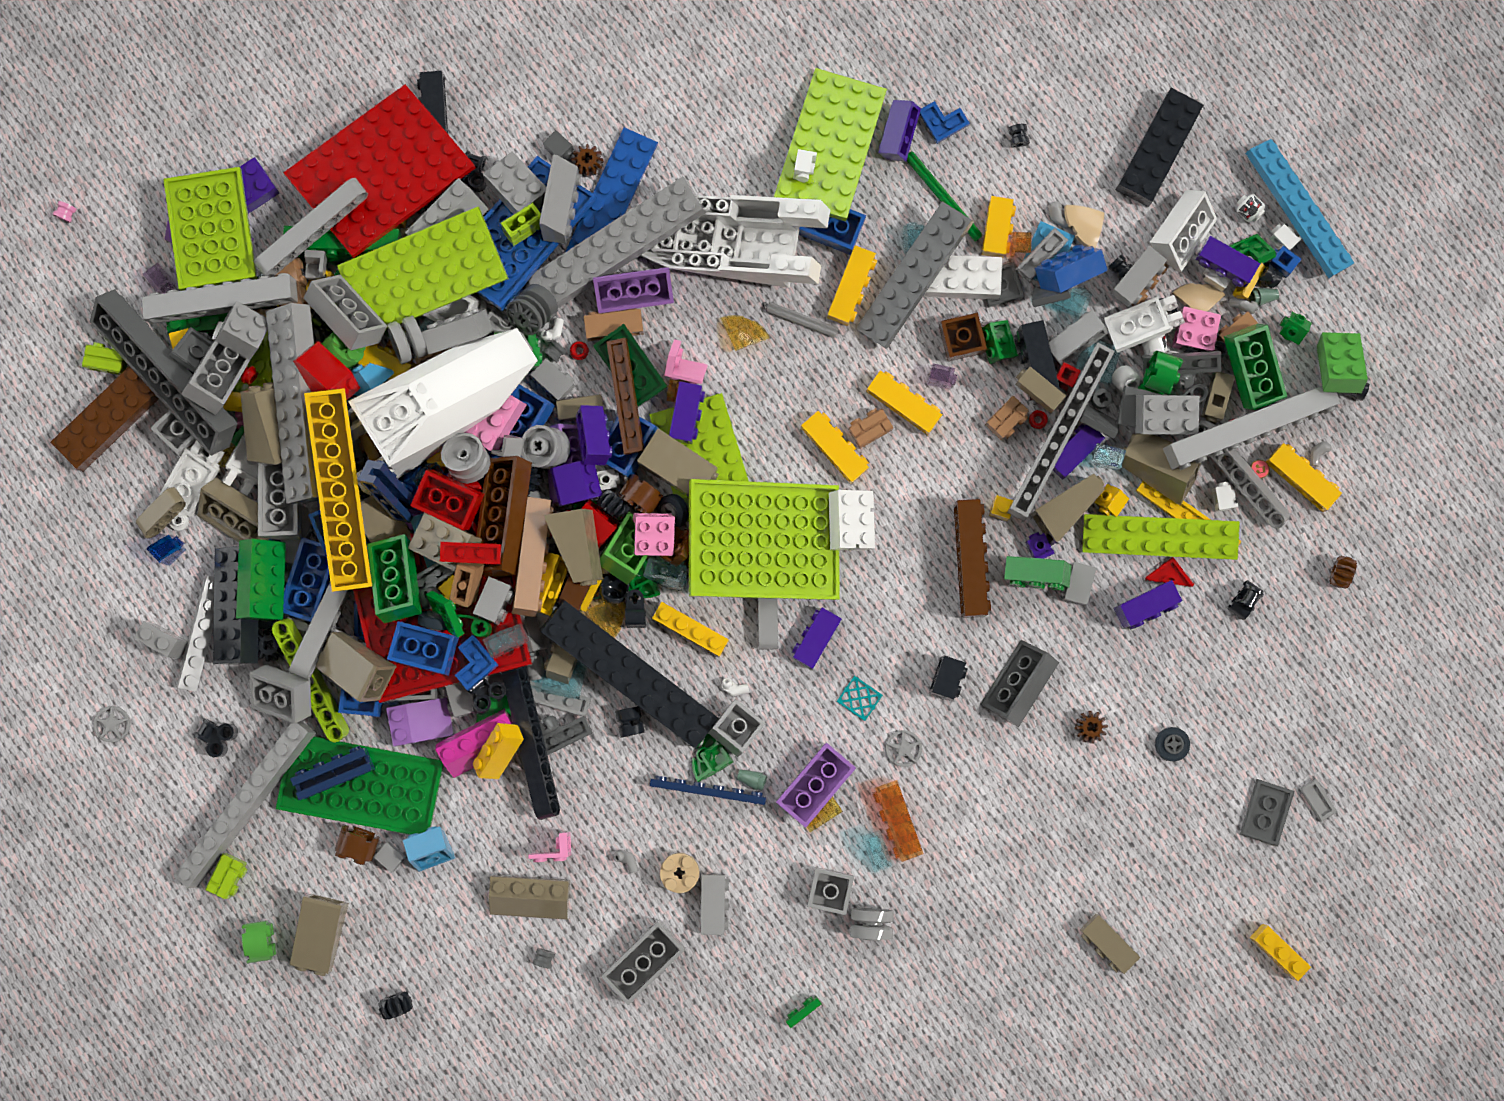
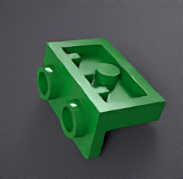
[982,320,1018,364]

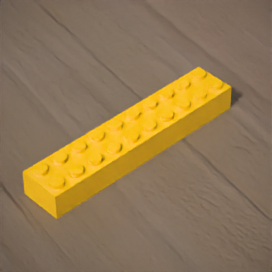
[304,388,372,592]

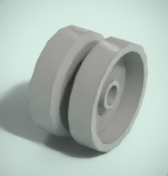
[386,315,428,364]
[521,425,570,470]
[441,433,490,484]
[850,908,894,940]

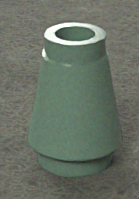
[1249,288,1279,306]
[737,769,767,791]

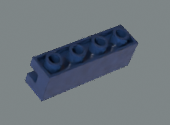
[357,460,417,523]
[290,746,375,800]

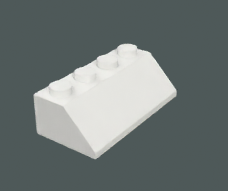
[1150,190,1217,272]

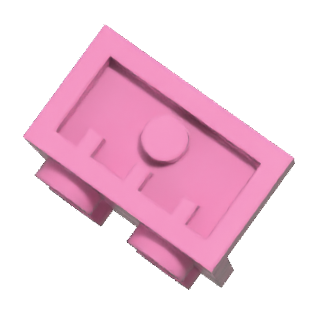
[1172,307,1221,352]
[664,339,708,384]
[633,513,675,556]
[528,832,571,862]

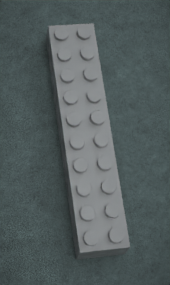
[526,176,707,308]
[266,303,319,504]

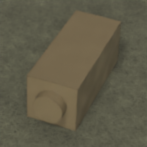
[1015,367,1066,413]
[1201,372,1235,424]
[554,394,605,423]

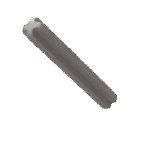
[766,302,838,338]

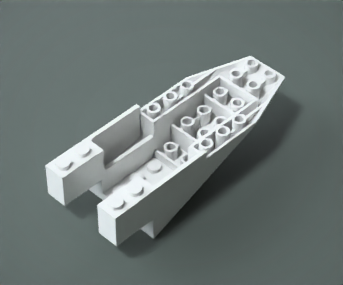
[626,195,830,288]
[348,328,538,495]

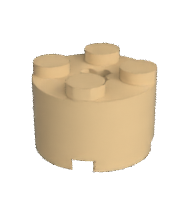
[660,852,700,893]

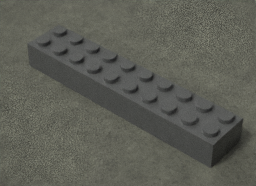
[90,289,238,456]

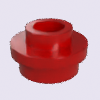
[570,341,589,360]
[241,366,259,385]
[1029,410,1048,429]

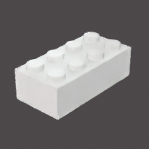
[924,255,1002,300]

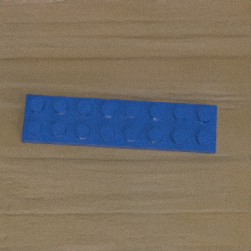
[565,127,658,252]

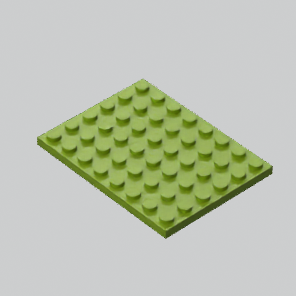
[689,479,840,600]

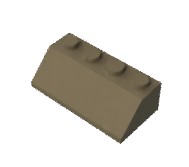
[197,477,269,542]
[489,875,570,920]

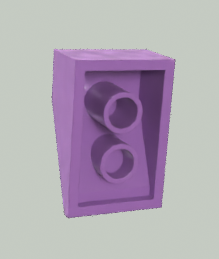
[386,697,454,747]

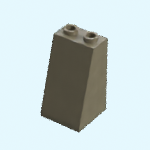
[240,382,282,465]
[637,429,719,497]
[1120,433,1201,506]
[1031,473,1105,546]
[361,495,411,544]
[544,509,603,586]
[315,632,396,702]
[290,894,349,976]

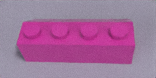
[435,708,513,778]

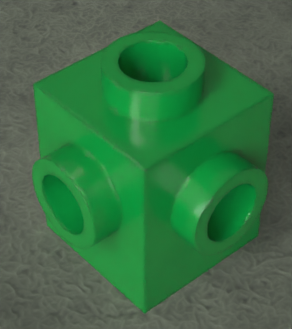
[1279,311,1312,345]

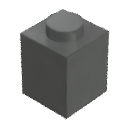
[543,130,574,160]

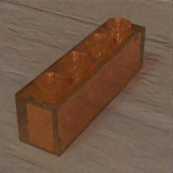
[872,780,924,862]

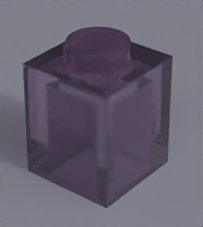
[143,262,176,294]
[927,363,957,390]

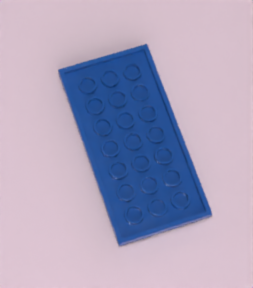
[477,156,597,311]

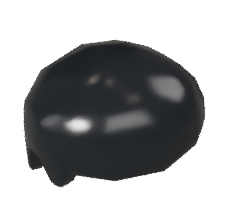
[599,574,629,604]

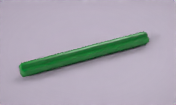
[906,151,982,242]

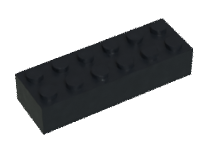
[1115,87,1204,207]
[213,546,258,665]

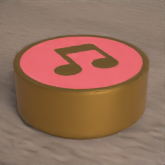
[1250,460,1270,479]

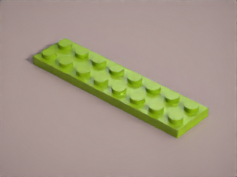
[1082,514,1240,560]

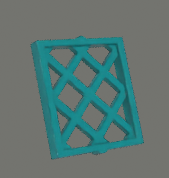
[836,675,883,721]

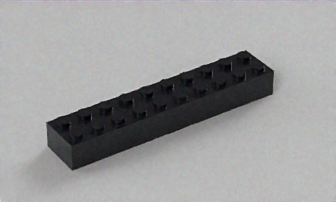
[539,599,719,749]

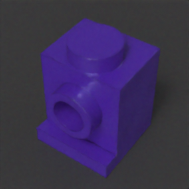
[1025,532,1055,559]

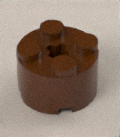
[619,474,663,513]
[335,825,380,865]

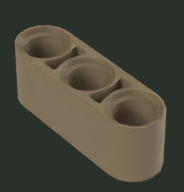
[136,487,186,539]

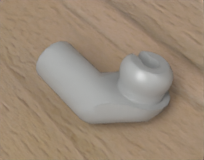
[1049,201,1067,229]
[1229,298,1258,314]
[1310,441,1331,467]
[613,850,639,874]

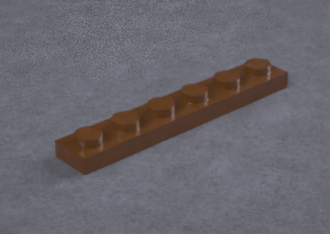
[607,338,644,455]

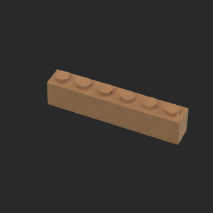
[512,497,553,617]

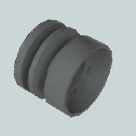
[507,284,558,335]

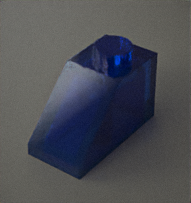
[146,534,186,566]

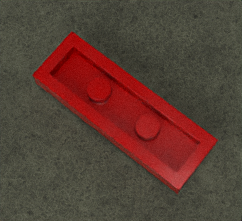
[440,542,501,565]

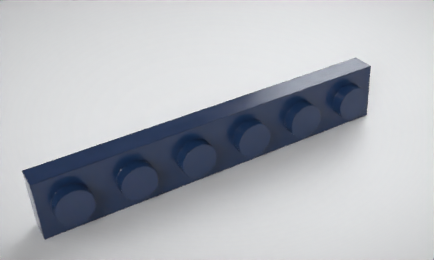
[650,775,766,805]

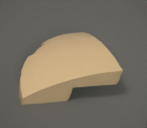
[1064,205,1104,248]
[1172,283,1225,311]

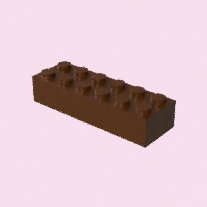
[50,366,159,472]
[476,456,532,578]
[953,499,991,619]

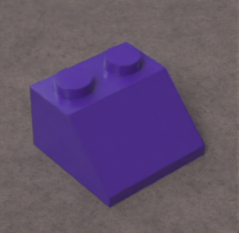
[550,461,602,506]

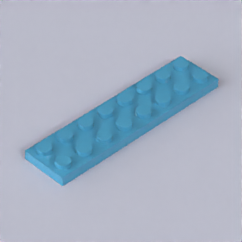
[1245,139,1354,278]

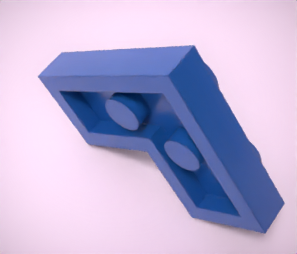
[919,101,970,144]
[455,635,499,691]

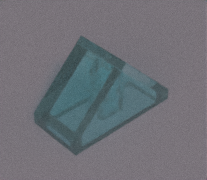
[1092,443,1126,469]

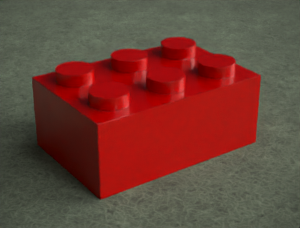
[411,470,485,531]

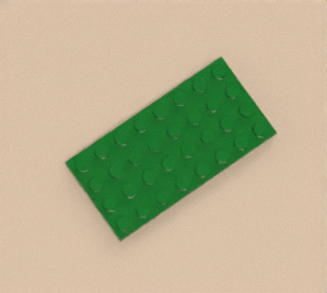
[276,737,444,835]

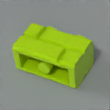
[501,203,541,246]
[82,342,127,375]
[205,853,248,899]

